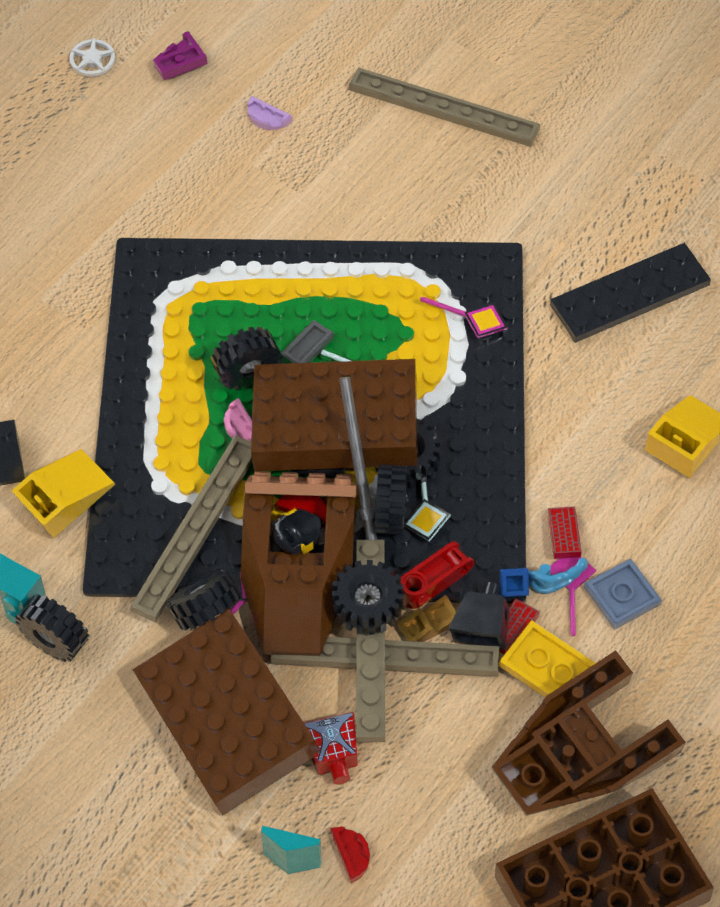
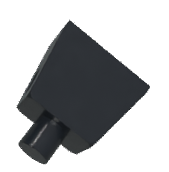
[449,582,509,650]

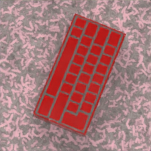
[548,506,582,559]
[499,599,540,655]

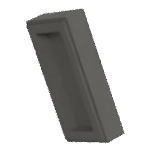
[281,320,334,363]

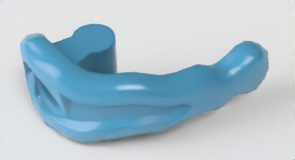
[528,558,588,594]

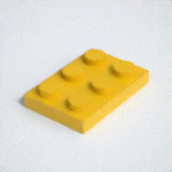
[499,620,596,697]

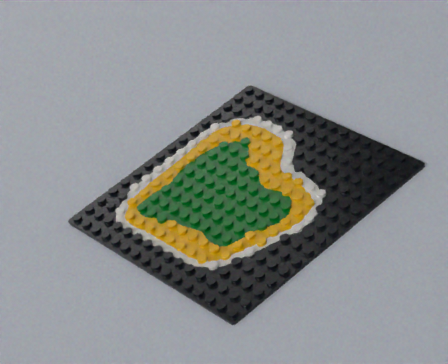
[82,238,526,604]

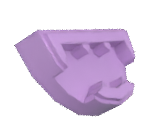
[248,96,293,130]

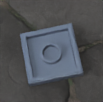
[584,558,662,630]

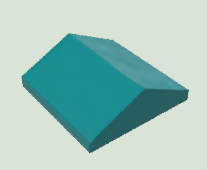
[261,825,322,874]

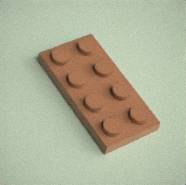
[245,471,358,497]

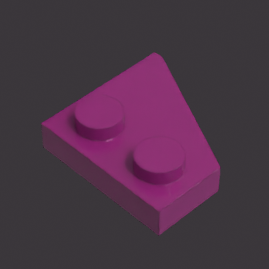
[153,31,208,80]

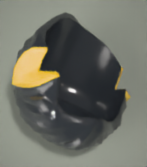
[272,508,323,555]

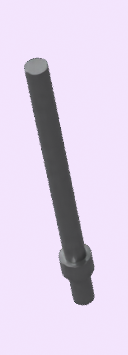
[339,377,377,540]

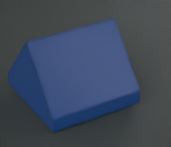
[499,568,529,597]

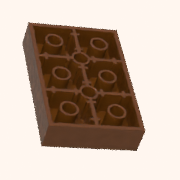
[251,359,418,471]
[132,608,321,816]
[495,788,714,907]

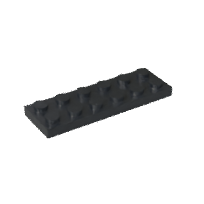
[550,242,711,343]

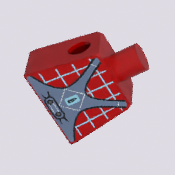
[304,712,358,785]

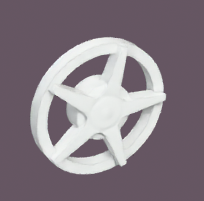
[70,38,115,77]

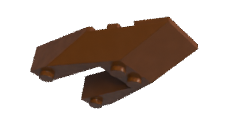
[241,493,355,656]
[492,650,686,816]

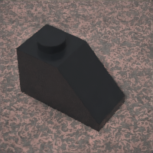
[0,419,25,486]

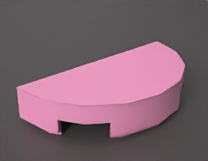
[224,398,252,441]

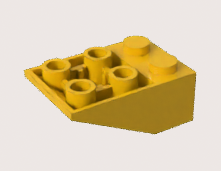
[645,395,720,478]
[11,449,115,538]

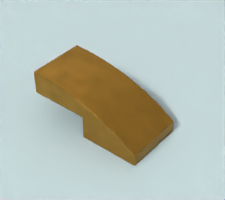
[397,595,457,642]

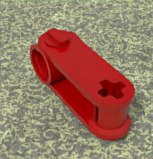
[400,541,475,609]

